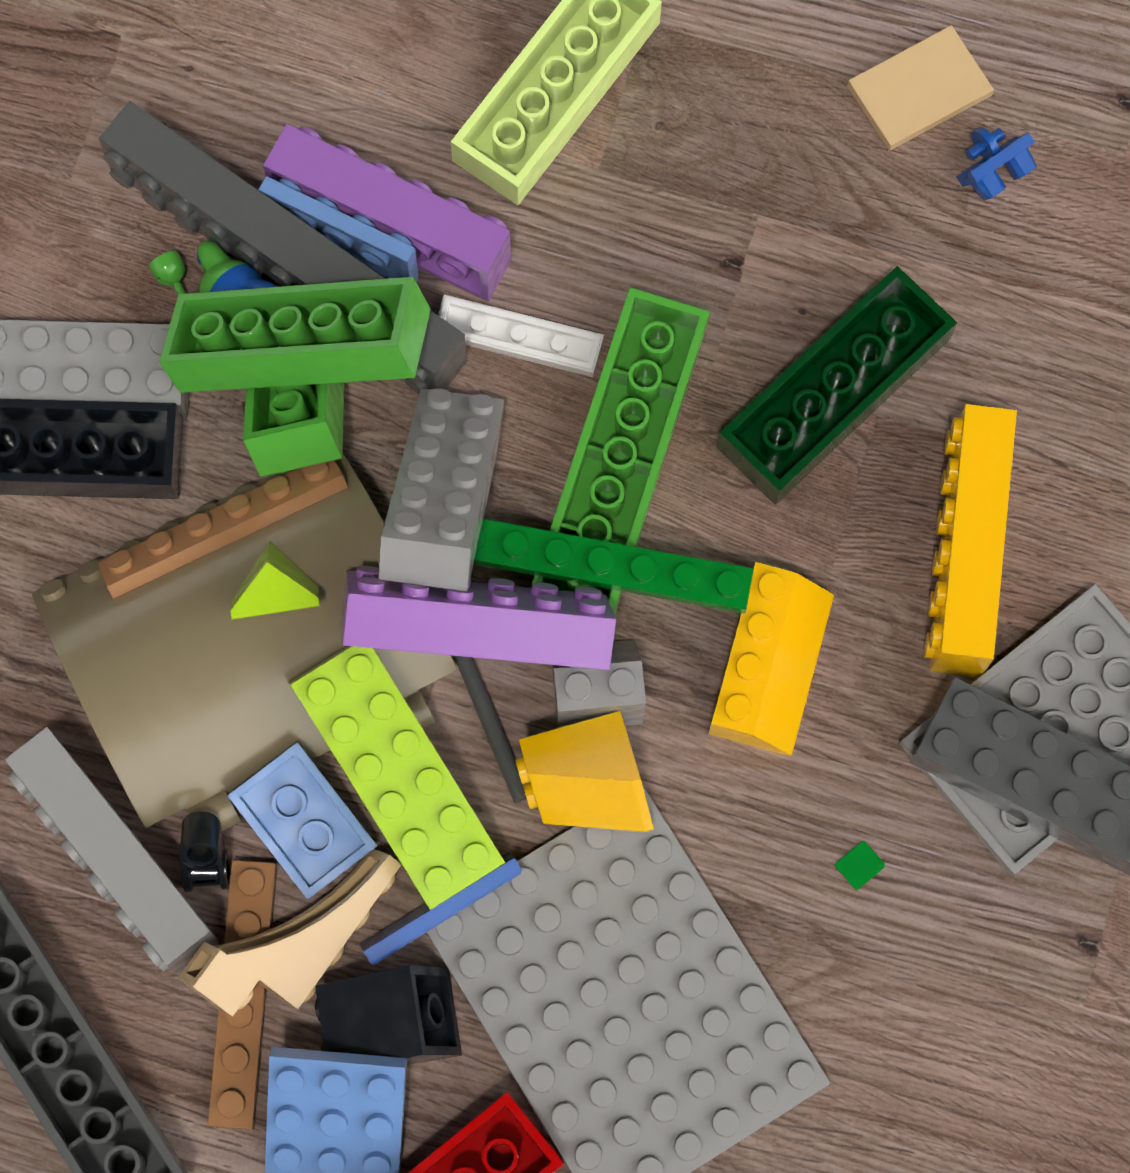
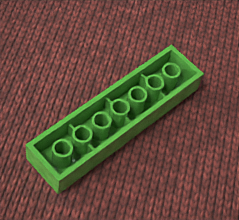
[531,287,710,615]

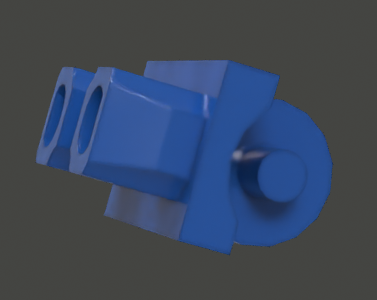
[956,127,1037,201]

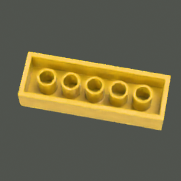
[924,404,1017,678]

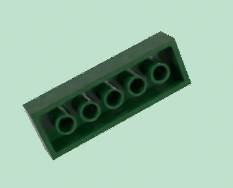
[716,266,957,505]

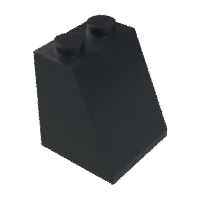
[315,965,462,1065]

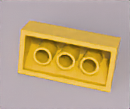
[708,562,834,757]

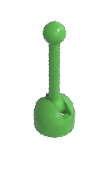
[148,250,186,295]

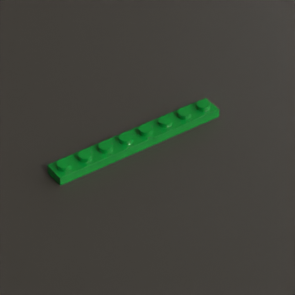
[473,519,754,614]

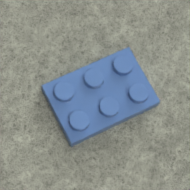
[227,741,377,900]

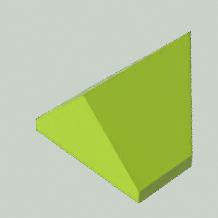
[230,540,320,619]

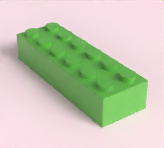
[159,277,431,393]

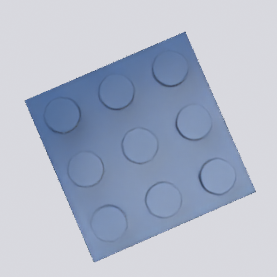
[265,1047,407,1173]

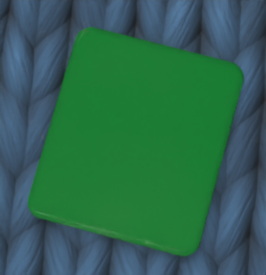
[835,841,885,890]

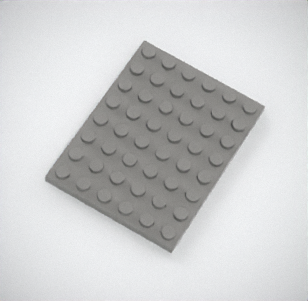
[426,786,831,1173]

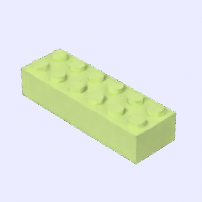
[451,0,662,205]

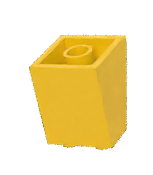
[515,711,654,832]

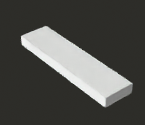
[438,294,604,377]

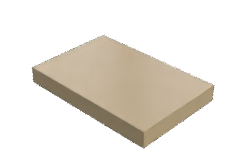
[847,25,994,151]

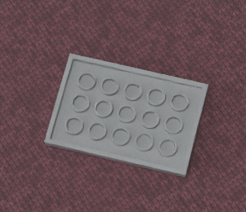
[899,584,1130,877]

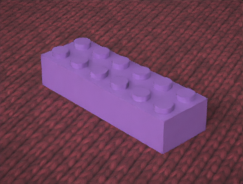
[263,124,511,302]
[341,566,616,670]

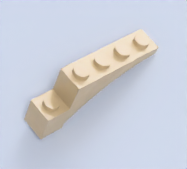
[178,849,401,1017]

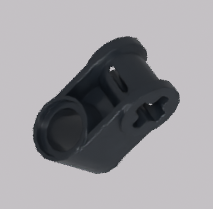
[180,811,230,892]

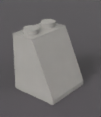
[551,640,646,728]

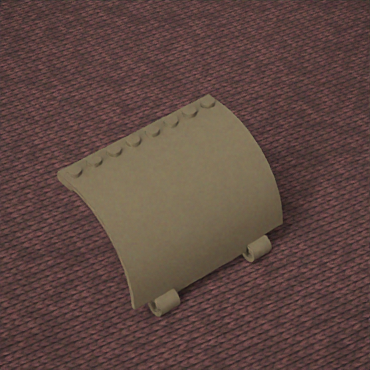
[31,453,457,831]

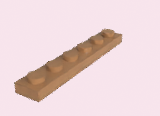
[97,460,348,599]
[208,860,277,1130]

